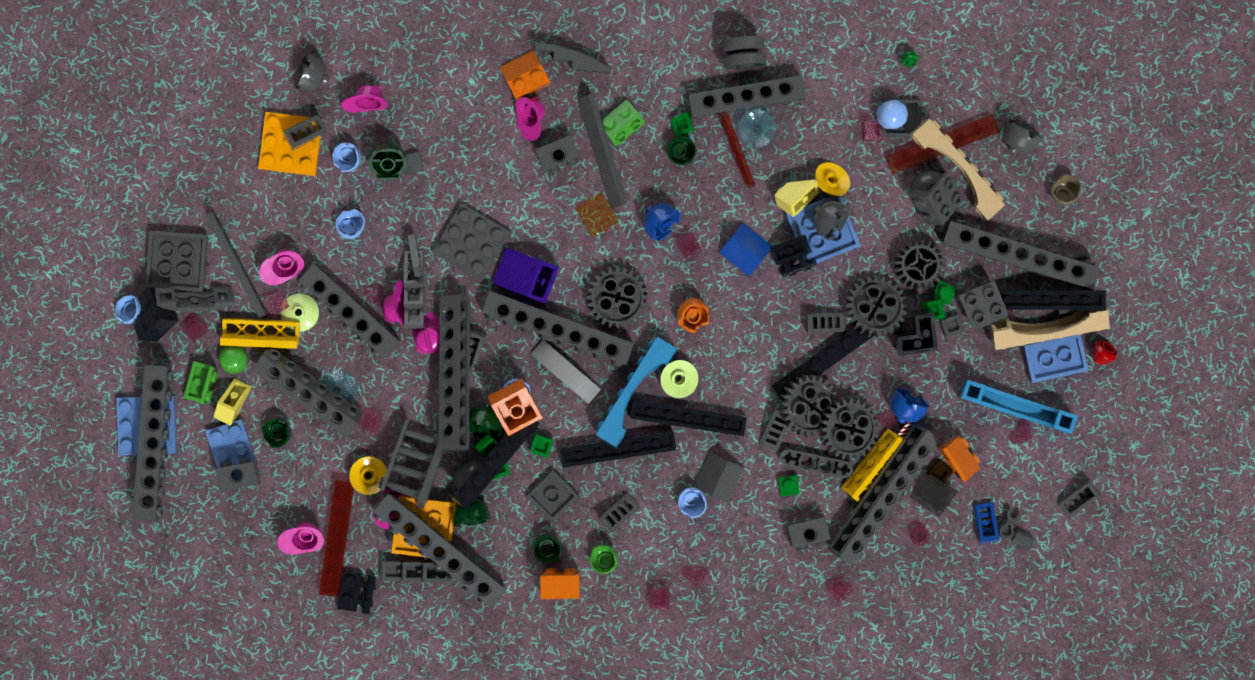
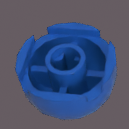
[643,203,681,241]
[890,388,930,424]

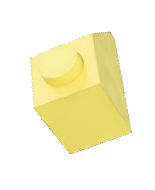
[774,180,820,218]
[214,378,252,426]

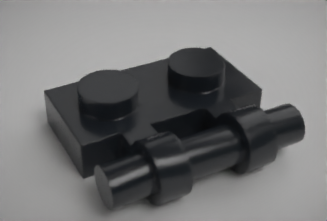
[770,234,817,277]
[337,570,376,614]

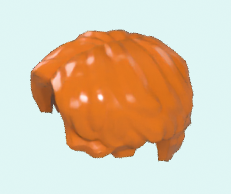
[677,298,710,334]

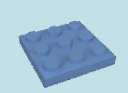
[785,196,861,263]
[116,396,177,456]

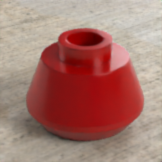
[1092,340,1117,365]

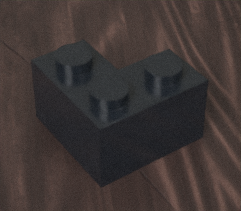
[133,287,179,342]
[894,308,938,356]

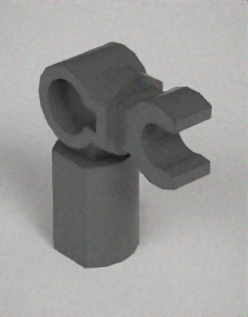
[998,508,1035,550]

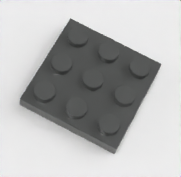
[432,203,511,281]
[145,231,208,292]

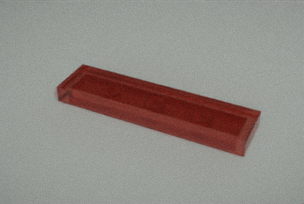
[721,114,756,189]

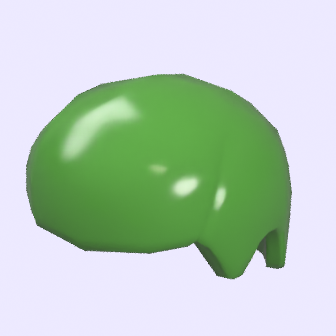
[219,346,248,375]
[589,545,618,574]

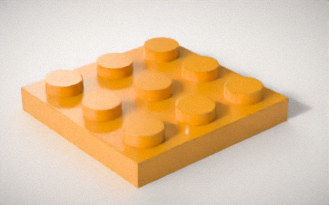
[258,112,323,176]
[391,495,457,557]

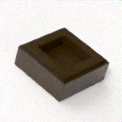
[926,459,953,486]

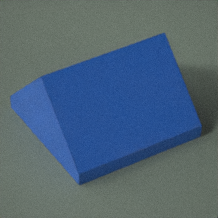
[719,223,773,276]

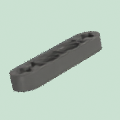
[779,449,853,478]

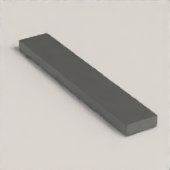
[578,93,627,209]
[205,212,268,318]

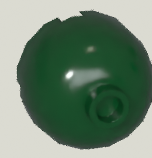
[368,141,407,181]
[469,404,503,438]
[452,499,491,527]

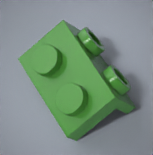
[602,99,645,146]
[184,361,218,404]

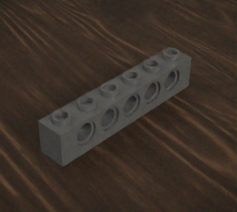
[688,73,806,119]
[298,263,401,358]
[253,348,364,438]

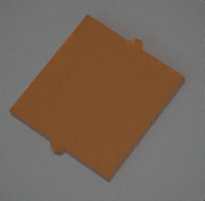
[575,193,619,237]

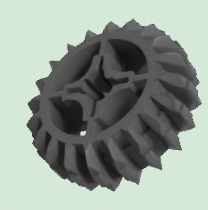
[893,239,946,291]

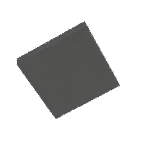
[881,98,921,138]
[526,469,580,523]

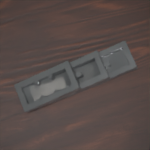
[535,42,611,74]
[403,250,425,329]
[380,561,459,582]

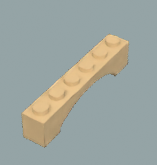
[909,119,1005,220]
[990,306,1109,350]

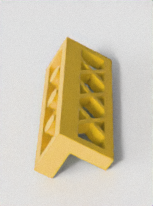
[220,318,300,349]
[841,429,903,503]

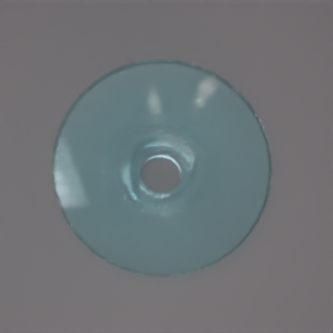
[738,109,776,148]
[321,370,358,404]

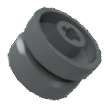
[722,36,766,70]

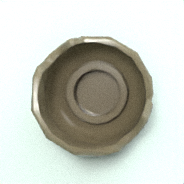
[1051,174,1082,205]

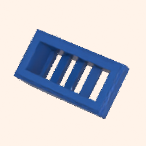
[974,502,999,544]

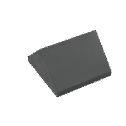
[694,452,744,503]

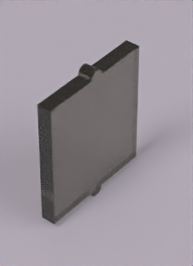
[911,473,957,517]

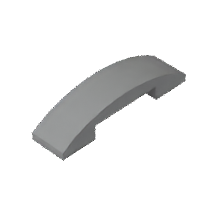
[531,340,601,404]

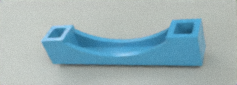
[595,337,677,448]
[958,380,1078,434]

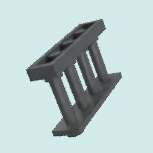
[378,419,445,509]

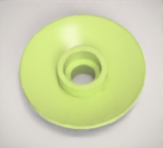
[281,293,319,332]
[660,360,698,398]

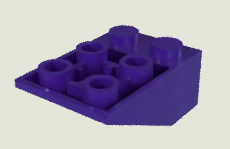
[493,248,560,304]

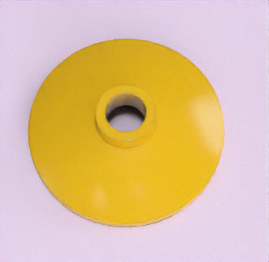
[815,162,850,196]
[349,457,387,495]

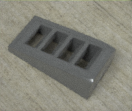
[283,114,327,151]
[806,313,846,333]
[470,328,486,371]
[759,410,788,452]
[1058,478,1101,518]
[599,493,640,532]

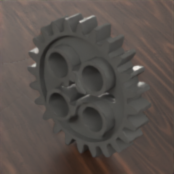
[587,266,649,329]
[845,275,908,338]
[779,374,840,437]
[819,397,880,460]

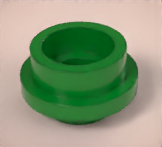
[901,51,920,68]

